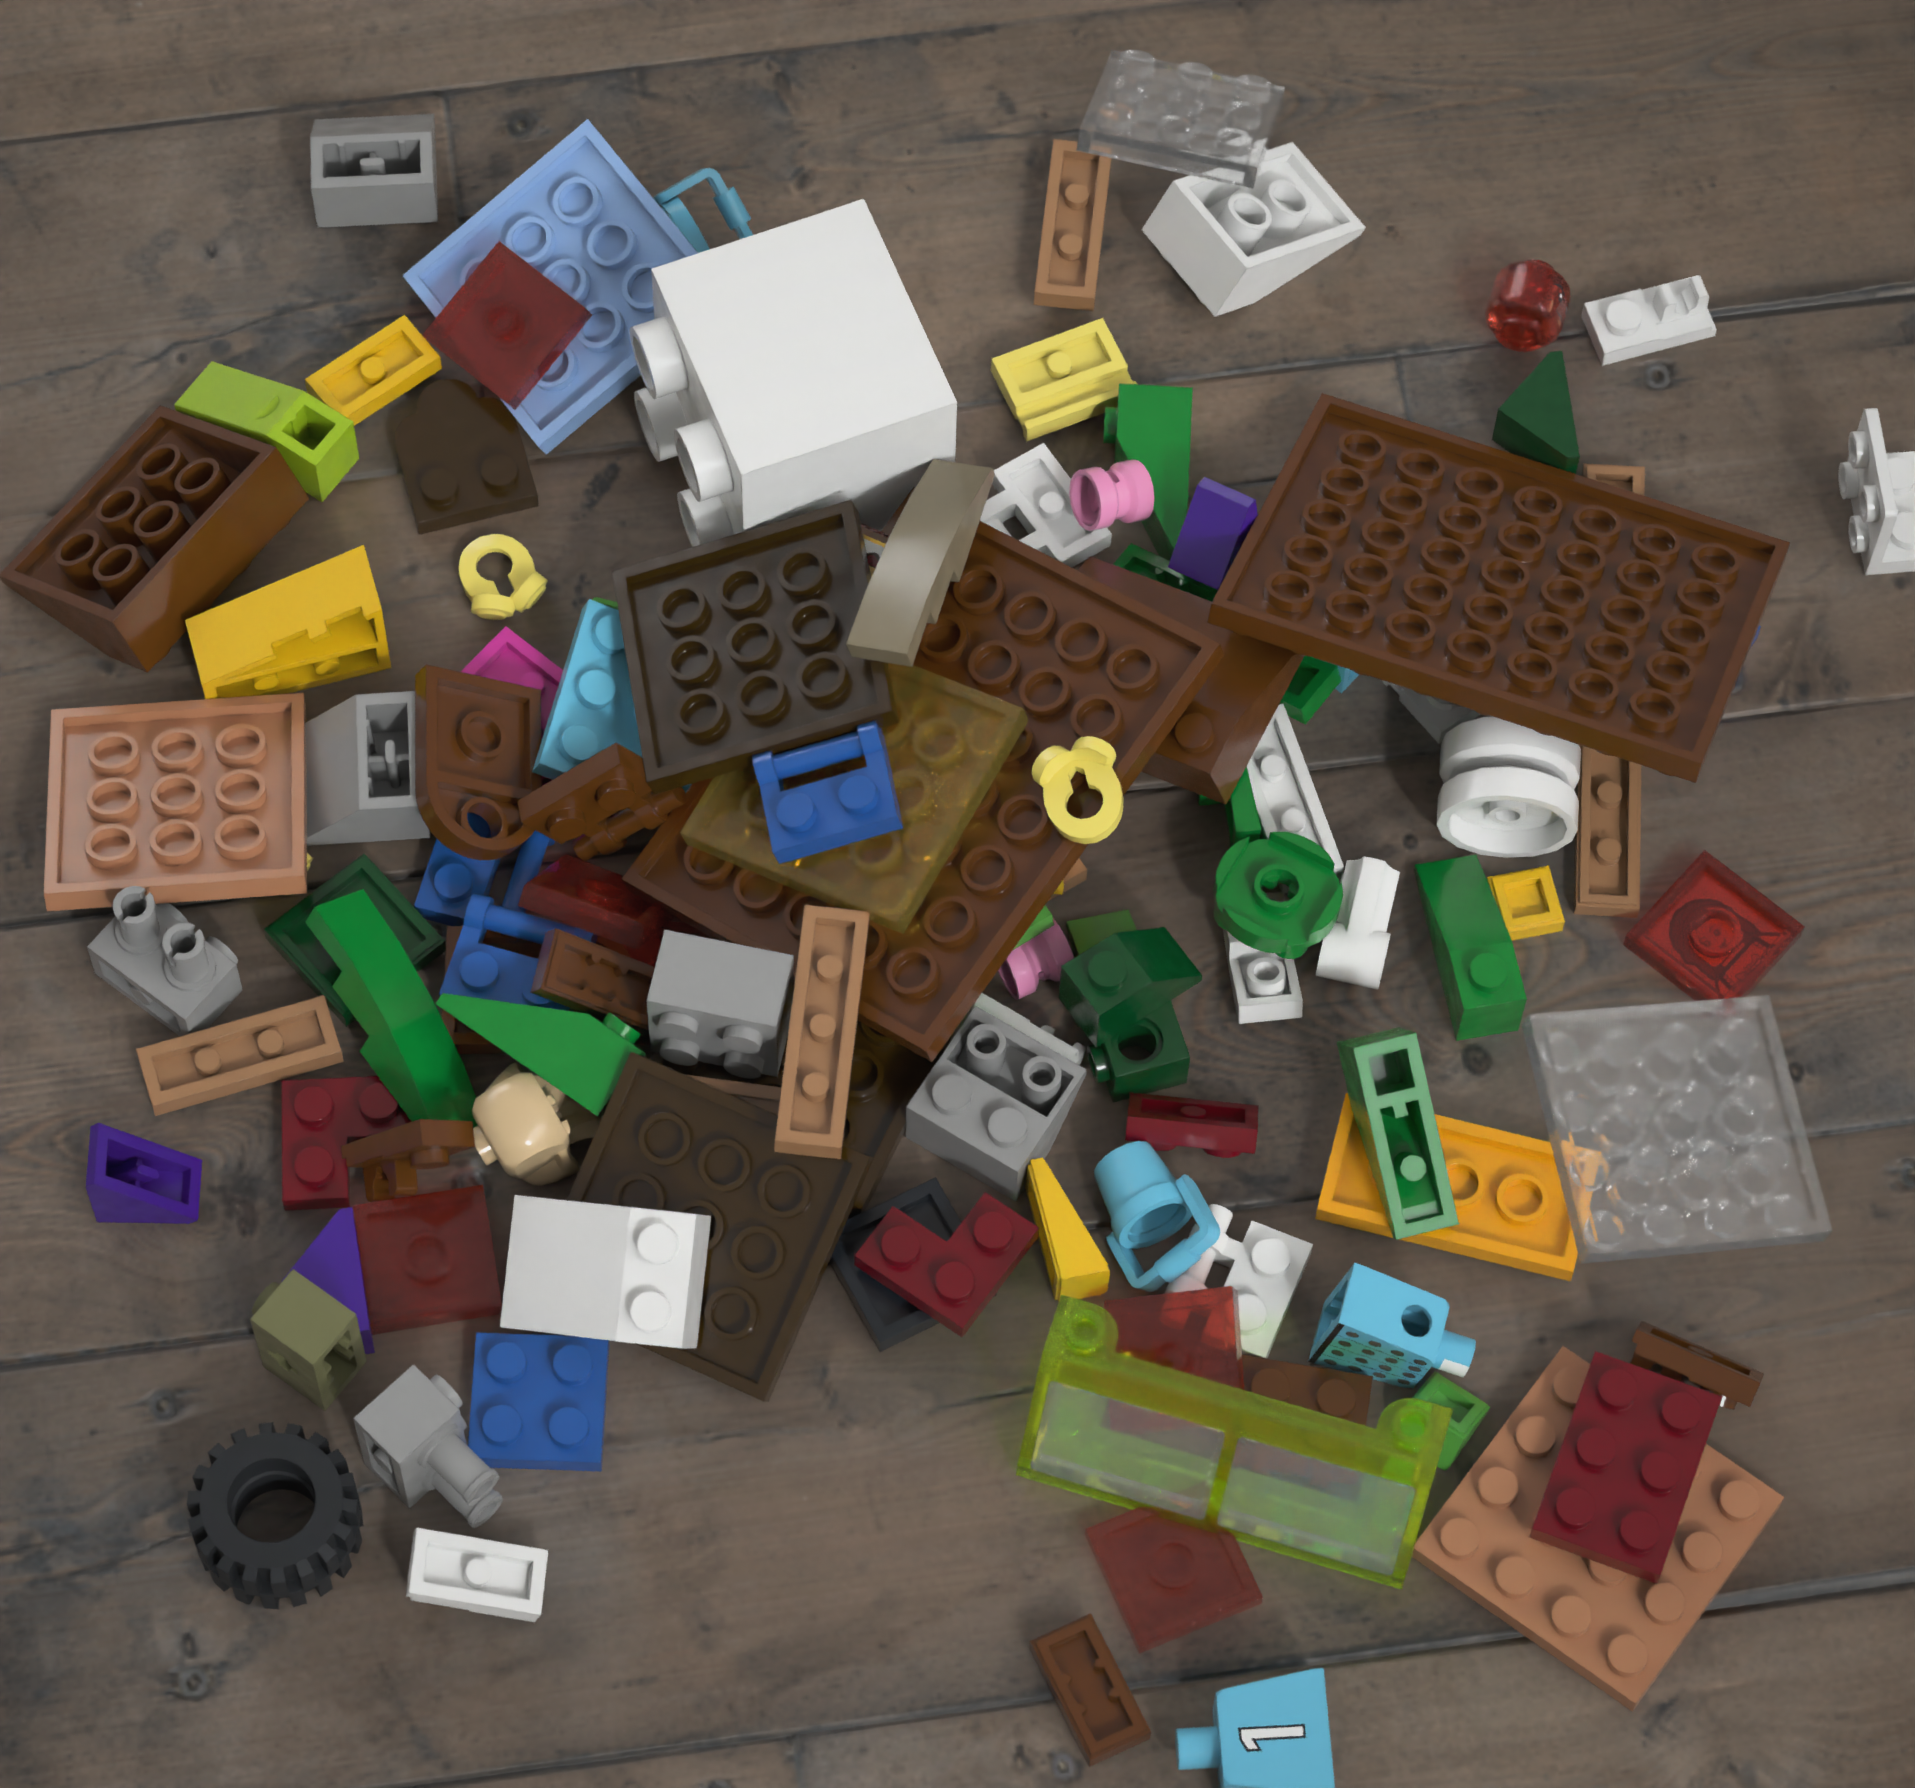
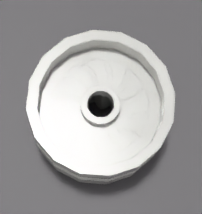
[1437,716,1581,858]

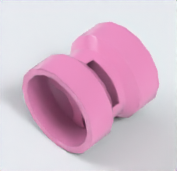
[1069,459,1155,531]
[998,919,1074,1000]

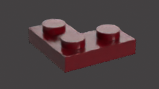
[281,1076,411,1211]
[854,1192,1039,1337]

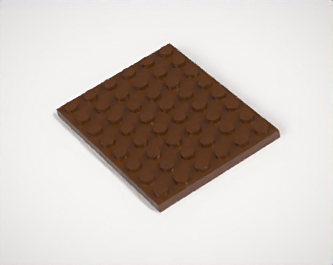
[1207,393,1790,783]
[621,487,1224,1062]

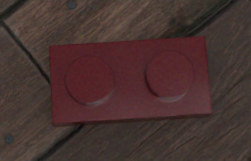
[1125,1092,1259,1158]

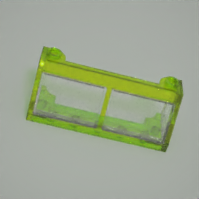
[1016,1294,1453,1590]

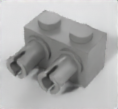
[87,886,243,1036]
[353,1364,503,1528]

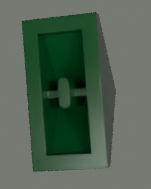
[1492,351,1580,474]

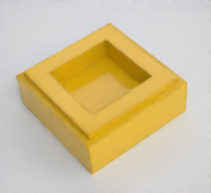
[1487,865,1565,941]

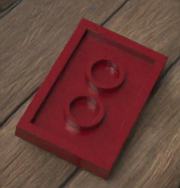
[1529,1351,1722,1584]

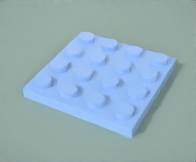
[402,119,698,455]

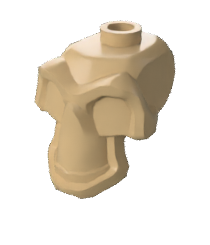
[472,1062,602,1185]

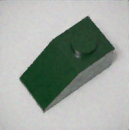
[1059,927,1203,1047]

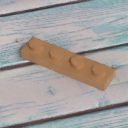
[774,905,870,1159]

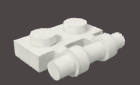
[980,443,1112,567]
[1161,1204,1313,1359]

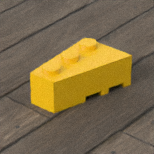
[185,545,391,699]

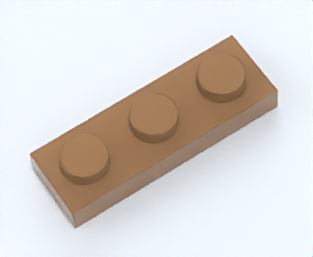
[1034,139,1113,311]
[136,995,344,1116]

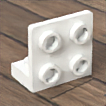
[1838,408,1915,575]

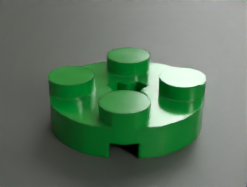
[1213,831,1343,959]

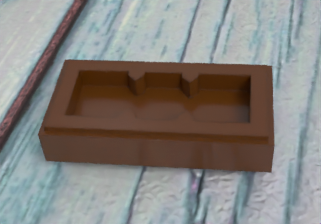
[530,928,655,1036]
[1029,1613,1151,1767]

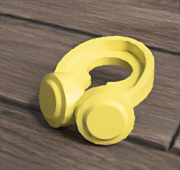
[459,534,548,620]
[1032,736,1124,844]

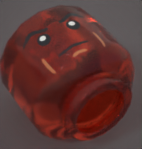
[1485,259,1571,352]

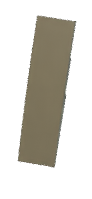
[846,459,995,667]

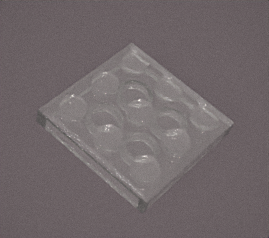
[1076,50,1285,189]

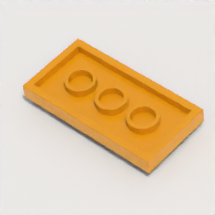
[1315,1093,1600,1282]

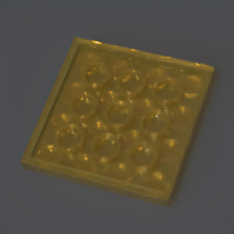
[680,663,1029,934]

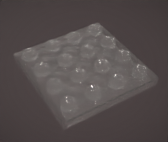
[1522,995,1832,1264]

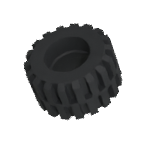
[187,1422,364,1609]

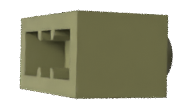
[250,1269,367,1411]

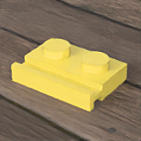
[991,318,1137,442]

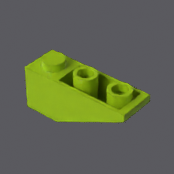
[174,361,359,502]

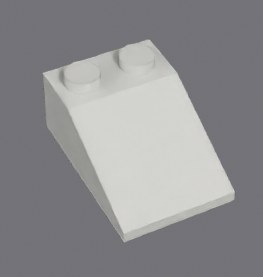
[1142,142,1366,317]
[500,1195,711,1349]

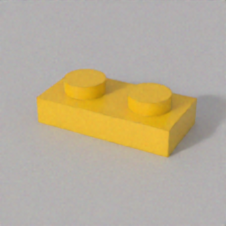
[305,315,442,426]

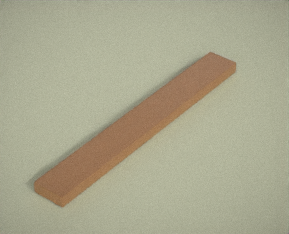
[1574,463,1645,918]

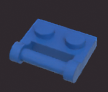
[752,720,903,864]
[414,813,555,926]
[439,893,598,1012]

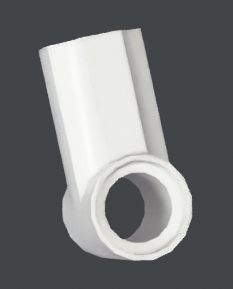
[1316,856,1400,990]

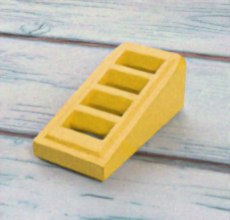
[1025,1157,1110,1304]

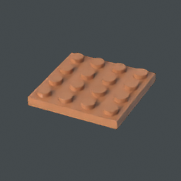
[44,693,307,911]
[1410,1346,1784,1711]

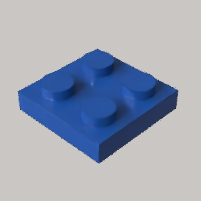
[468,1332,610,1472]

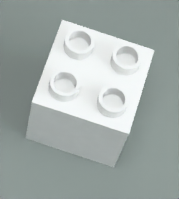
[630,199,957,547]

